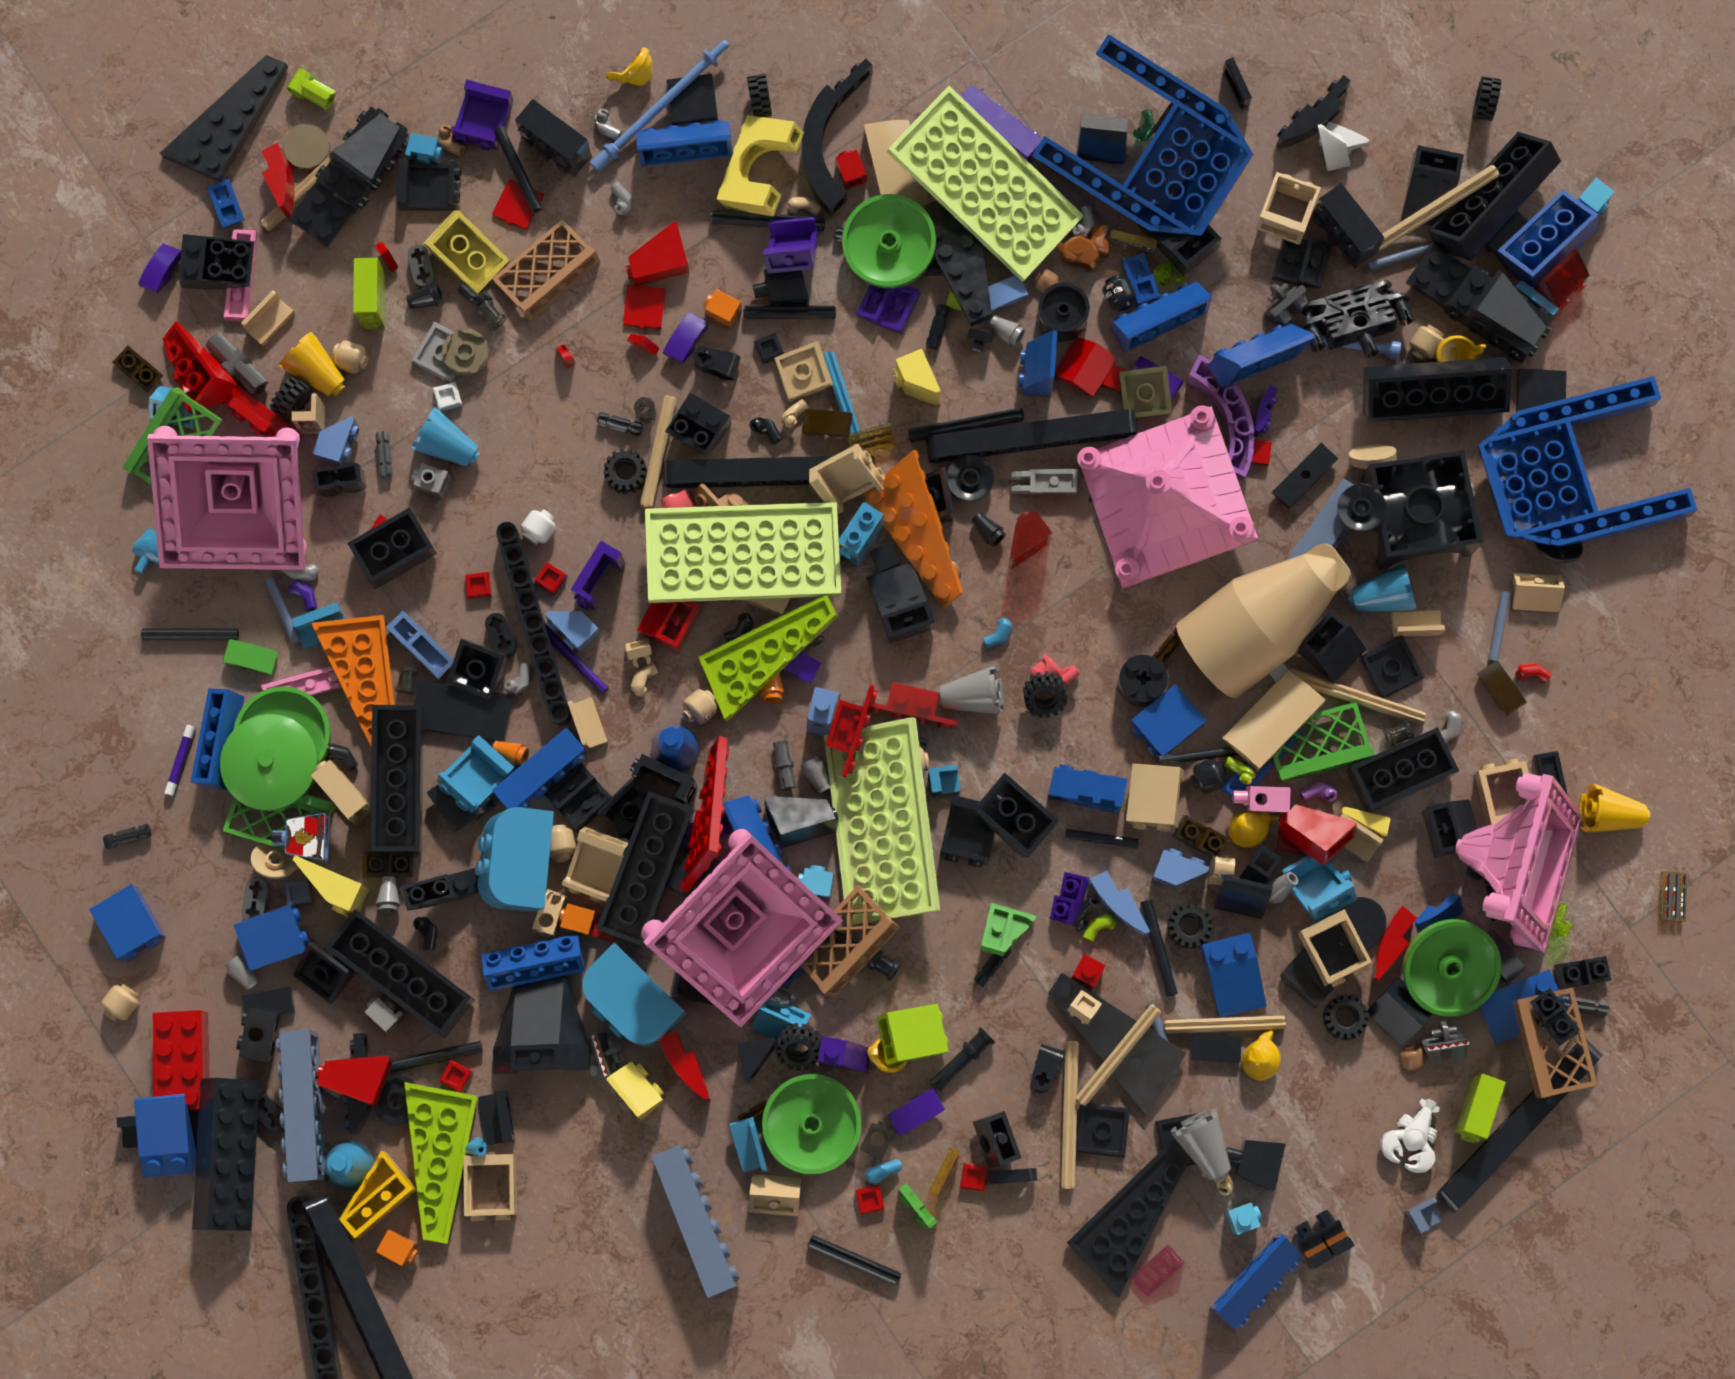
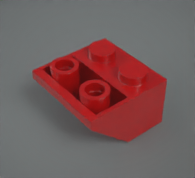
[636,601,701,653]

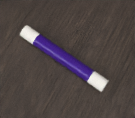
[164,725,196,796]

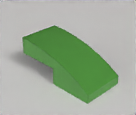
[222,639,278,675]

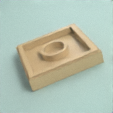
[774,341,834,403]

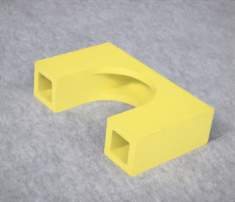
[717,115,804,216]

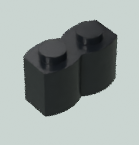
[312,462,366,497]

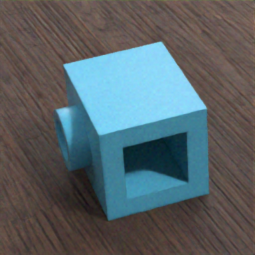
[1578,178,1614,216]
[798,865,834,900]
[1225,1202,1262,1235]

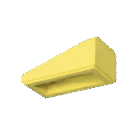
[1339,807,1391,839]

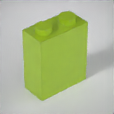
[353,258,385,330]
[876,1004,949,1065]
[1455,1074,1506,1143]

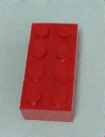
[152,1010,209,1112]

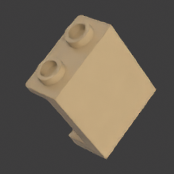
[809,444,885,515]
[1126,764,1185,832]
[562,827,628,903]

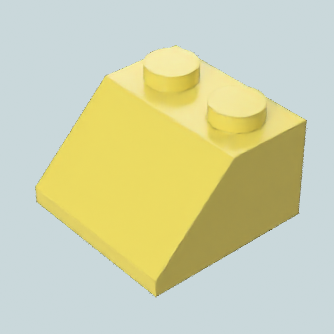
[893,349,941,406]
[607,1061,664,1120]

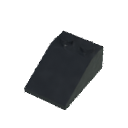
[973,772,1059,858]

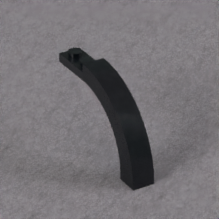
[802,59,873,217]

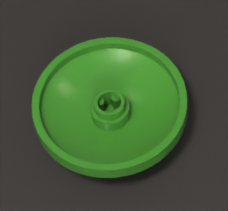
[842,194,936,288]
[234,687,331,764]
[220,714,319,811]
[1402,919,1501,1017]
[762,1074,861,1174]

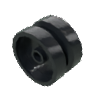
[1036,282,1090,342]

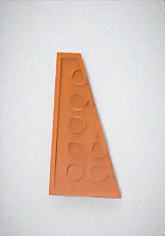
[862,450,964,608]
[311,615,395,749]

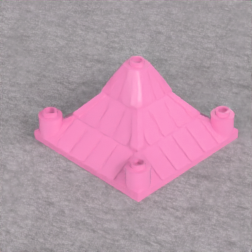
[1077,405,1259,589]
[147,426,307,570]
[1456,773,1582,954]
[641,829,843,1028]

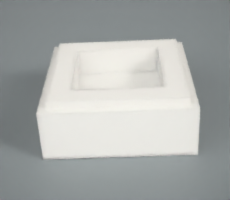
[433,382,463,412]

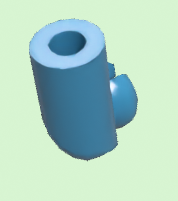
[465,1137,487,1156]

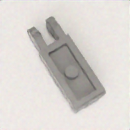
[1011,469,1078,495]

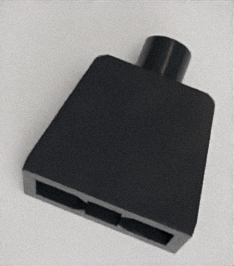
[752,269,809,305]
[1226,1140,1286,1191]

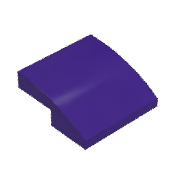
[857,285,921,334]

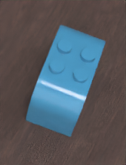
[475,807,554,913]
[582,943,688,1047]

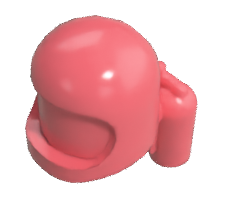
[1030,653,1080,686]

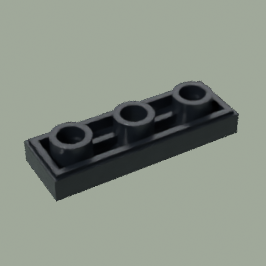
[1272,442,1339,509]

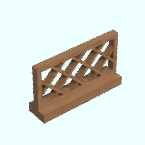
[492,219,600,321]
[800,885,901,998]
[1512,988,1598,1098]

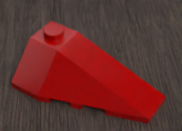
[162,321,237,414]

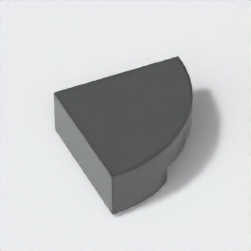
[766,986,798,1008]

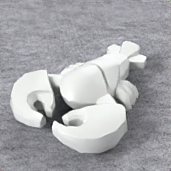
[1380,1099,1440,1173]

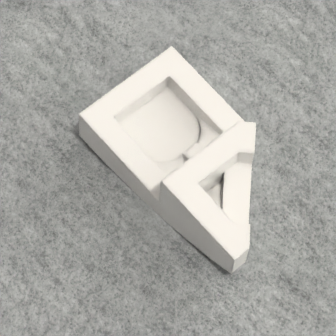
[1319,122,1370,155]
[1318,124,1351,171]

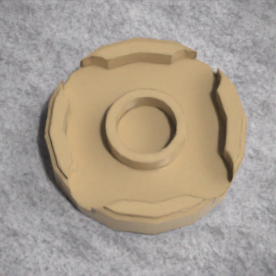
[1349,444,1397,469]

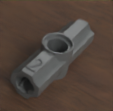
[205,332,268,396]

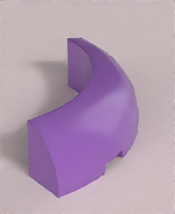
[1187,354,1254,480]

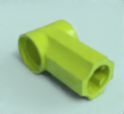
[286,68,336,110]

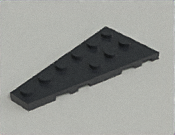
[160,55,288,182]
[922,200,992,327]
[1049,972,1186,1116]
[1066,1139,1191,1298]

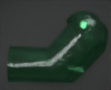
[1133,109,1155,142]

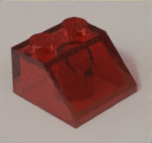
[1535,248,1590,311]
[1008,510,1052,570]

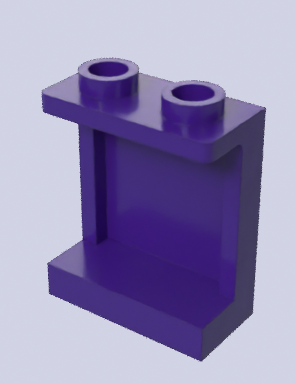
[451,79,513,150]
[763,217,818,274]
[571,541,625,611]

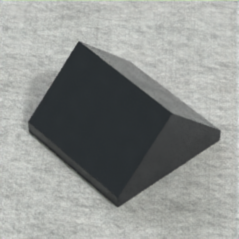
[1077,114,1128,164]
[925,467,954,523]
[446,638,506,700]
[597,778,647,840]
[293,942,355,1004]
[1367,977,1433,1046]
[738,1037,777,1084]

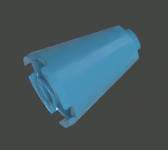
[411,407,480,467]
[1348,564,1417,612]
[325,1141,374,1191]

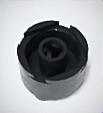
[1117,654,1168,707]

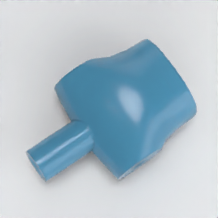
[132,528,159,574]

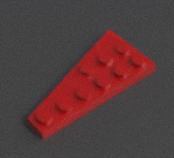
[679,736,729,893]

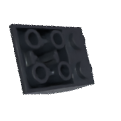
[1401,145,1464,226]
[1138,224,1222,277]
[178,234,255,290]
[866,563,935,644]

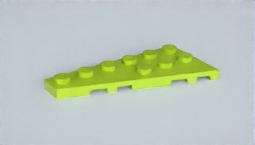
[699,594,838,722]
[404,1082,478,1244]

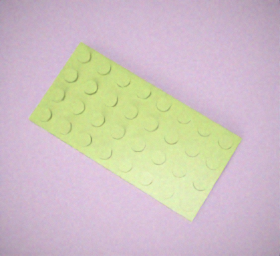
[886,86,1084,282]
[645,502,841,603]
[824,717,940,926]

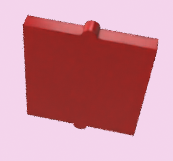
[492,179,544,230]
[623,285,666,329]

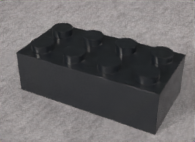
[1346,727,1459,813]

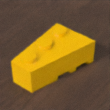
[339,1151,417,1239]

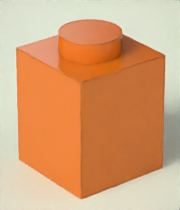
[704,289,742,329]
[558,903,597,937]
[376,1229,418,1266]

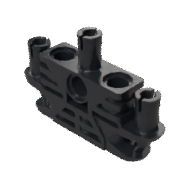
[1300,280,1415,358]

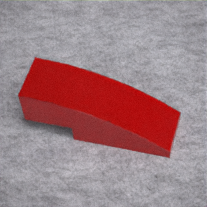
[261,143,295,219]
[1372,905,1417,983]
[659,1031,711,1101]

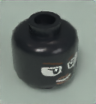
[1102,274,1136,311]

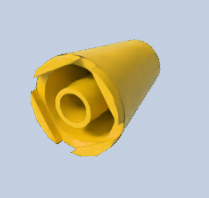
[279,332,345,397]
[1578,784,1650,833]

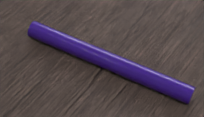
[536,623,609,694]

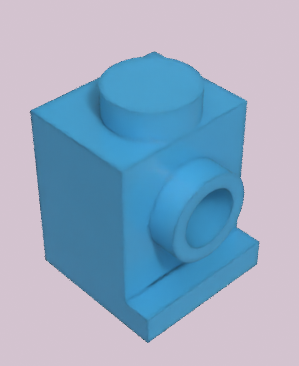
[405,133,443,164]

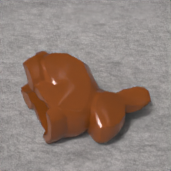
[1057,224,1110,272]

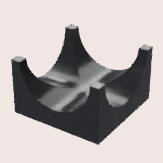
[1361,450,1483,570]

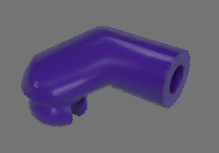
[287,580,318,611]

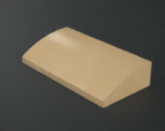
[864,120,929,206]
[1222,670,1326,772]

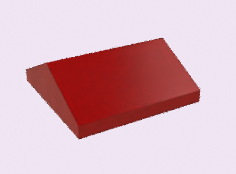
[1054,336,1118,398]

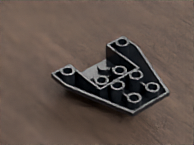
[493,975,590,1075]

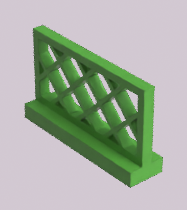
[122,387,223,485]
[1272,702,1375,784]
[223,795,336,850]

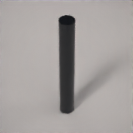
[1065,829,1139,848]

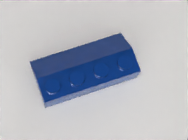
[637,120,733,167]
[1498,189,1599,290]
[1111,282,1212,353]
[1208,324,1315,388]
[722,795,792,873]
[1210,1234,1302,1329]

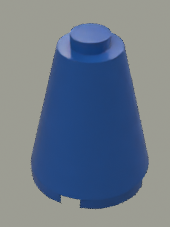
[651,725,699,772]

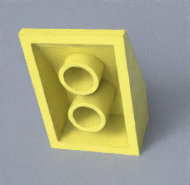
[423,210,509,294]
[293,856,370,918]

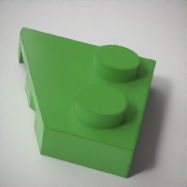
[979,903,1036,956]
[898,1183,937,1229]

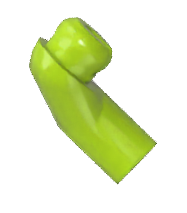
[1223,756,1255,785]
[1083,914,1117,942]

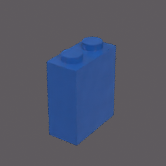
[1130,684,1207,758]
[89,884,166,962]
[234,903,310,971]

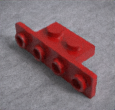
[223,385,302,439]
[863,682,958,730]
[825,683,878,778]

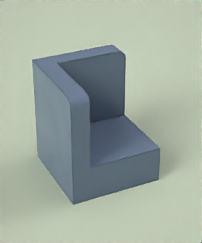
[1405,1197,1443,1234]

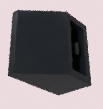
[665,392,732,456]
[1298,610,1367,683]
[1422,799,1478,858]

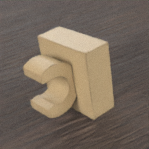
[625,638,652,668]
[1067,990,1102,1024]

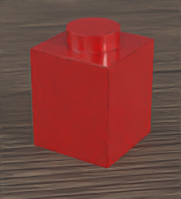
[835,150,867,190]
[1071,954,1106,990]

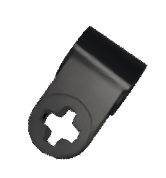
[694,346,741,381]
[1031,1043,1065,1093]

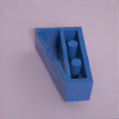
[1047,765,1128,814]

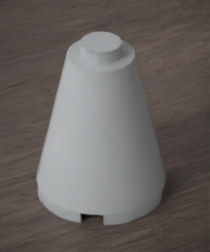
[937,666,1004,714]
[1171,1109,1231,1182]

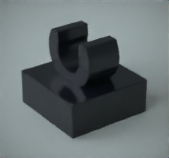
[967,328,993,353]

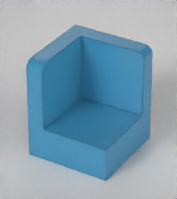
[928,765,960,796]

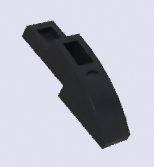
[1276,75,1351,149]
[400,868,479,911]
[343,1033,374,1135]

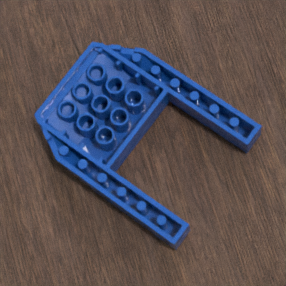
[1032,34,1254,236]
[1478,376,1698,547]

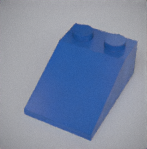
[1018,330,1057,397]
[1200,933,1267,1018]
[1480,969,1567,1045]
[134,1094,197,1178]

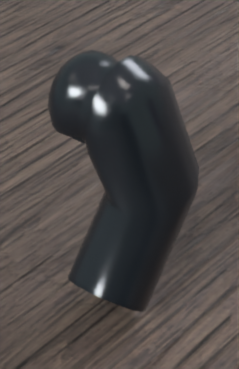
[724,613,753,643]
[325,743,358,771]
[1072,897,1099,932]

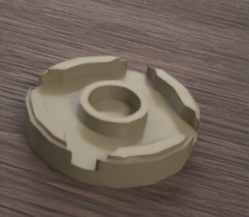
[284,125,330,171]
[442,329,490,376]

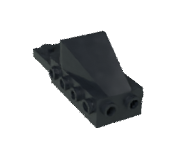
[289,107,409,248]
[1406,244,1553,363]

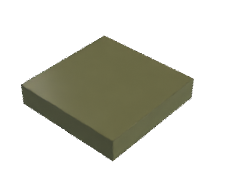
[1119,366,1173,418]

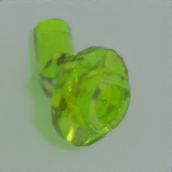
[1153,263,1186,286]
[1550,903,1574,938]

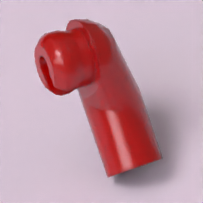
[1515,662,1552,684]

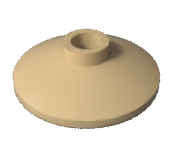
[251,840,298,879]

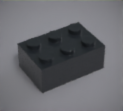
[515,99,592,177]
[1312,183,1384,268]
[347,507,437,589]

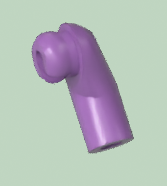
[1300,782,1337,802]

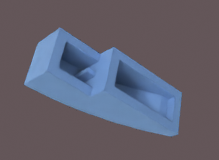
[385,610,454,679]
[1089,871,1150,936]

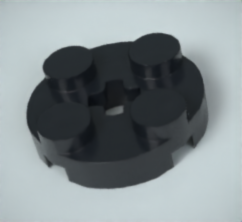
[374,1075,416,1125]

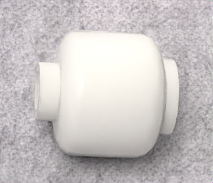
[521,509,556,546]

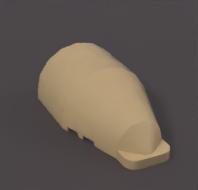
[1176,543,1351,699]

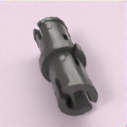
[773,740,796,791]

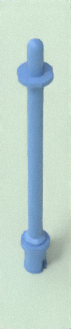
[589,40,729,173]

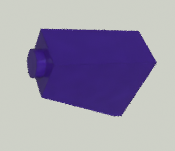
[818,1036,870,1073]

